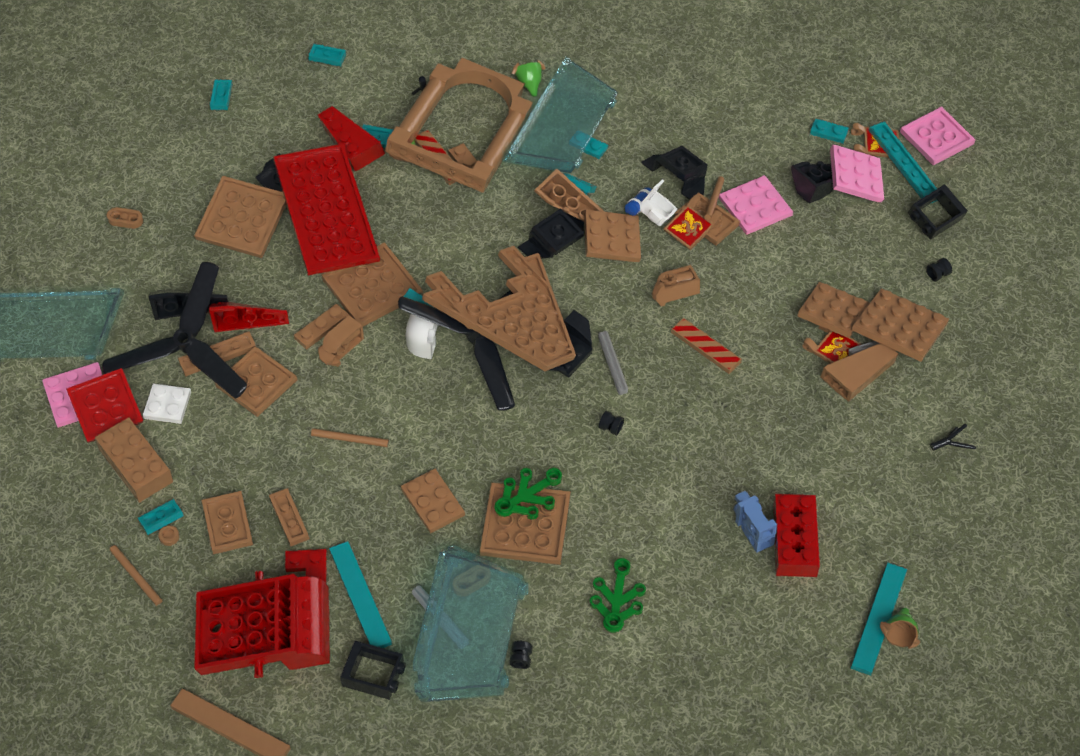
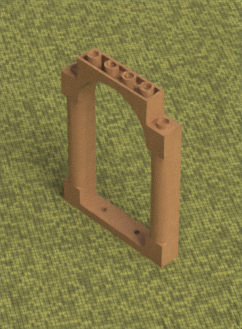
[385,58,533,193]

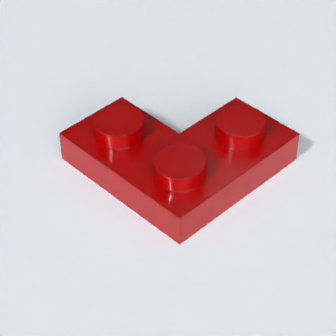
[285,549,327,585]

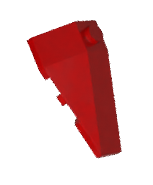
[209,302,289,332]

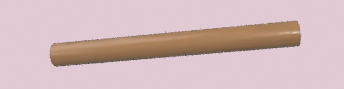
[704,176,724,220]
[311,428,389,447]
[110,545,162,606]

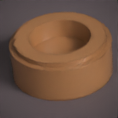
[158,525,179,546]

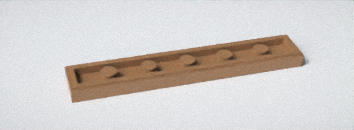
[170,688,291,756]

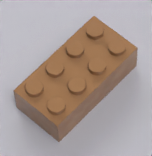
[95,417,173,503]

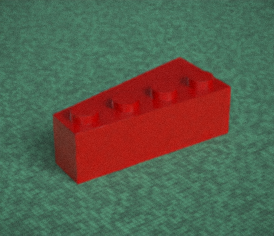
[318,106,385,171]

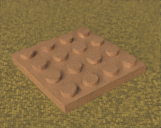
[194,176,286,258]
[321,242,423,326]
[852,289,949,362]
[480,483,571,565]

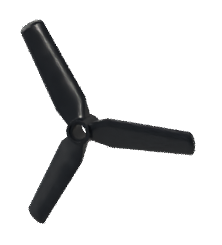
[102,262,247,399]
[398,290,515,411]

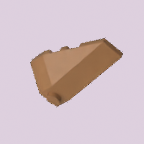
[534,169,605,222]

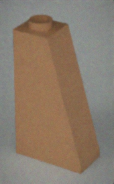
[821,343,898,402]

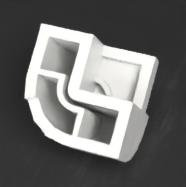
[406,314,438,359]

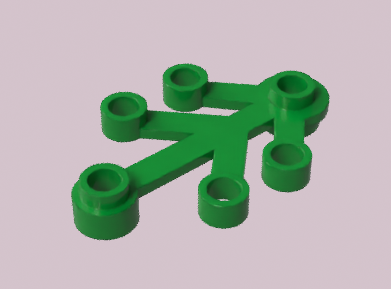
[494,468,562,520]
[590,558,646,633]

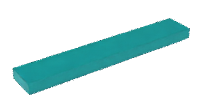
[869,121,937,203]
[329,541,392,648]
[851,563,907,676]

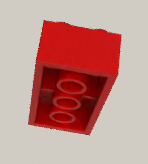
[773,494,820,577]

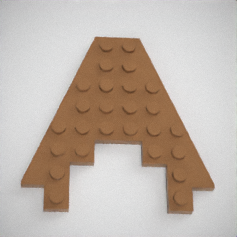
[422,246,576,371]

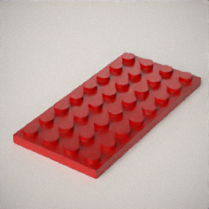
[273,144,380,276]

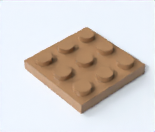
[584,210,641,262]
[797,282,870,338]
[215,346,297,417]

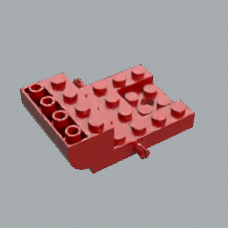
[194,571,330,678]

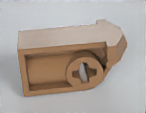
[652,265,700,307]
[318,315,364,367]

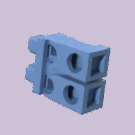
[734,491,777,553]

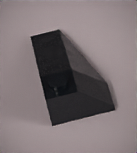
[791,161,834,203]
[149,289,228,320]

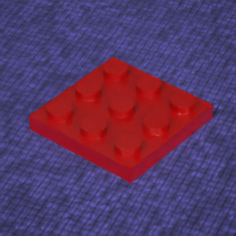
[66,368,143,443]

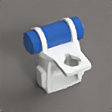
[625,180,677,226]

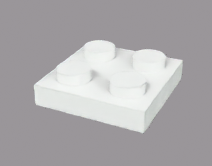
[143,384,191,424]

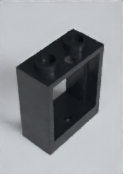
[908,184,968,240]
[340,641,406,700]

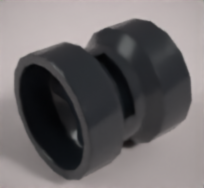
[926,258,952,282]
[598,410,624,436]
[509,641,533,669]

